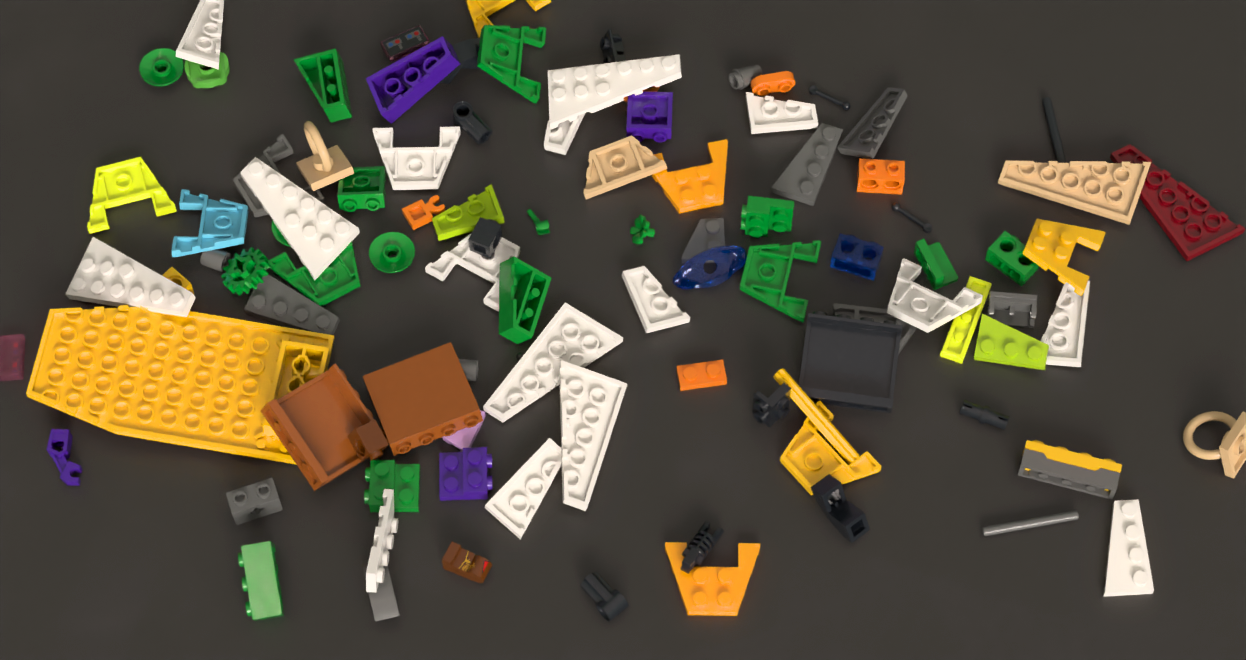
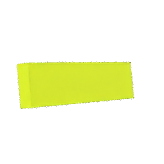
[940,276,992,364]

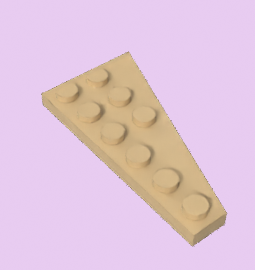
[998,160,1151,225]

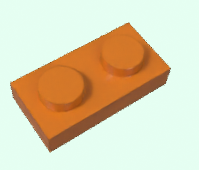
[677,359,727,391]

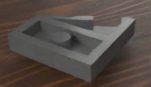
[681,218,726,264]

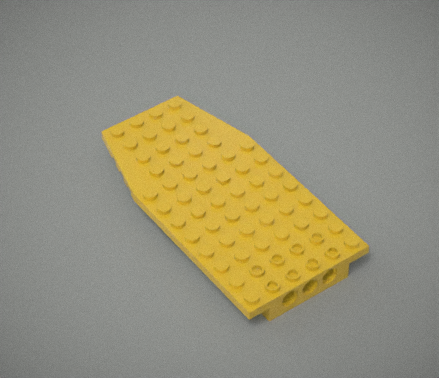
[26,305,334,465]

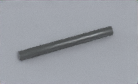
[981,510,1079,537]

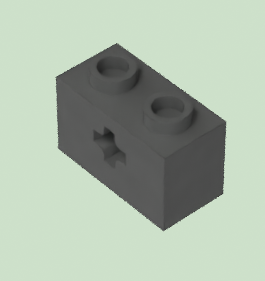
[226,478,283,525]

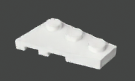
[746,92,818,134]

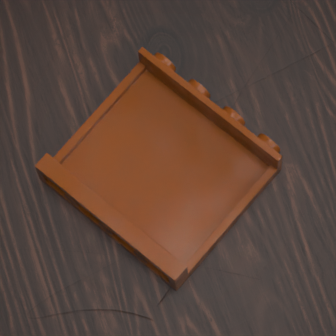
[363,342,483,456]
[261,363,389,491]

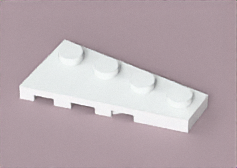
[1041,281,1090,367]
[366,489,398,593]

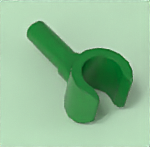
[527,209,550,235]

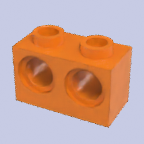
[857,158,905,194]

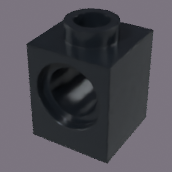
[468,217,502,259]

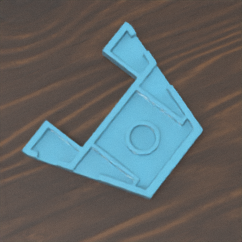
[171,189,248,257]

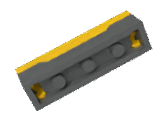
[1018,440,1122,500]

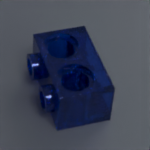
[830,233,884,281]

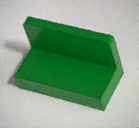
[914,239,958,290]

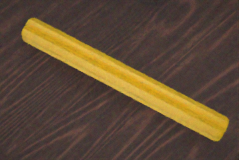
[773,368,860,464]

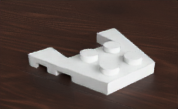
[373,127,461,190]
[425,234,520,312]
[887,258,983,333]

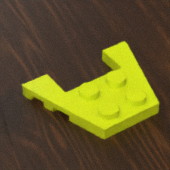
[87,157,177,234]

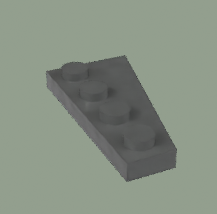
[837,87,908,159]
[771,123,843,206]
[244,274,340,335]

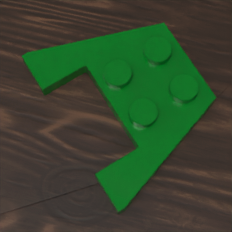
[477,25,546,104]
[740,240,821,323]
[267,241,361,307]

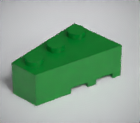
[294,48,352,122]
[499,256,552,344]

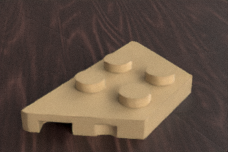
[583,136,667,199]

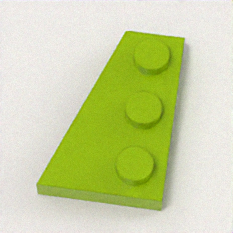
[432,184,505,241]
[974,314,1049,370]

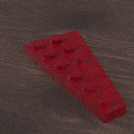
[1110,144,1246,262]

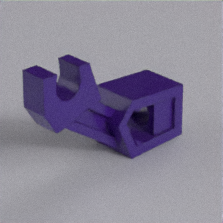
[47,429,83,486]

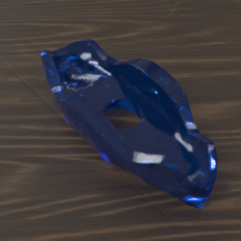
[673,246,747,289]

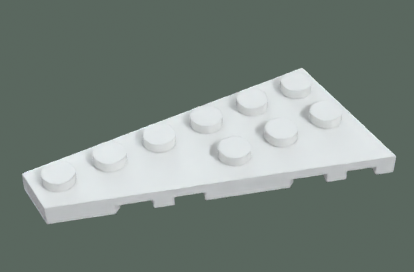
[240,157,360,280]
[65,237,196,317]
[559,360,627,511]

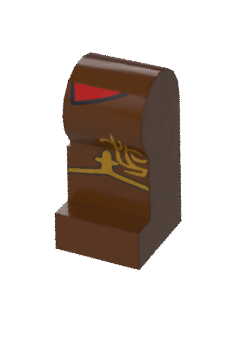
[442,541,492,583]

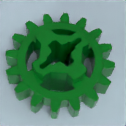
[221,247,270,295]

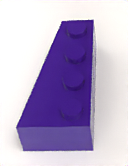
[366,36,460,124]

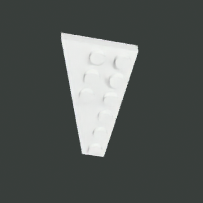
[548,54,682,129]
[483,303,623,422]

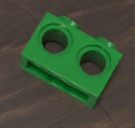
[985,231,1039,287]

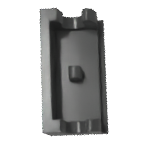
[987,291,1037,329]

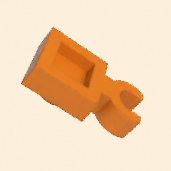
[402,195,445,230]

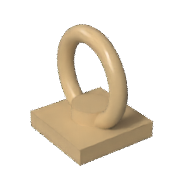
[296,121,354,191]
[1183,411,1246,479]

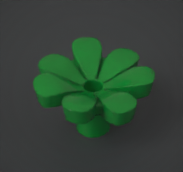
[630,214,655,244]

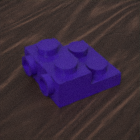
[627,92,673,143]
[439,447,493,501]

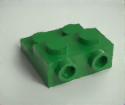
[337,166,386,212]
[740,196,794,238]
[364,460,420,512]

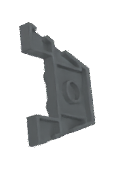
[233,134,325,217]

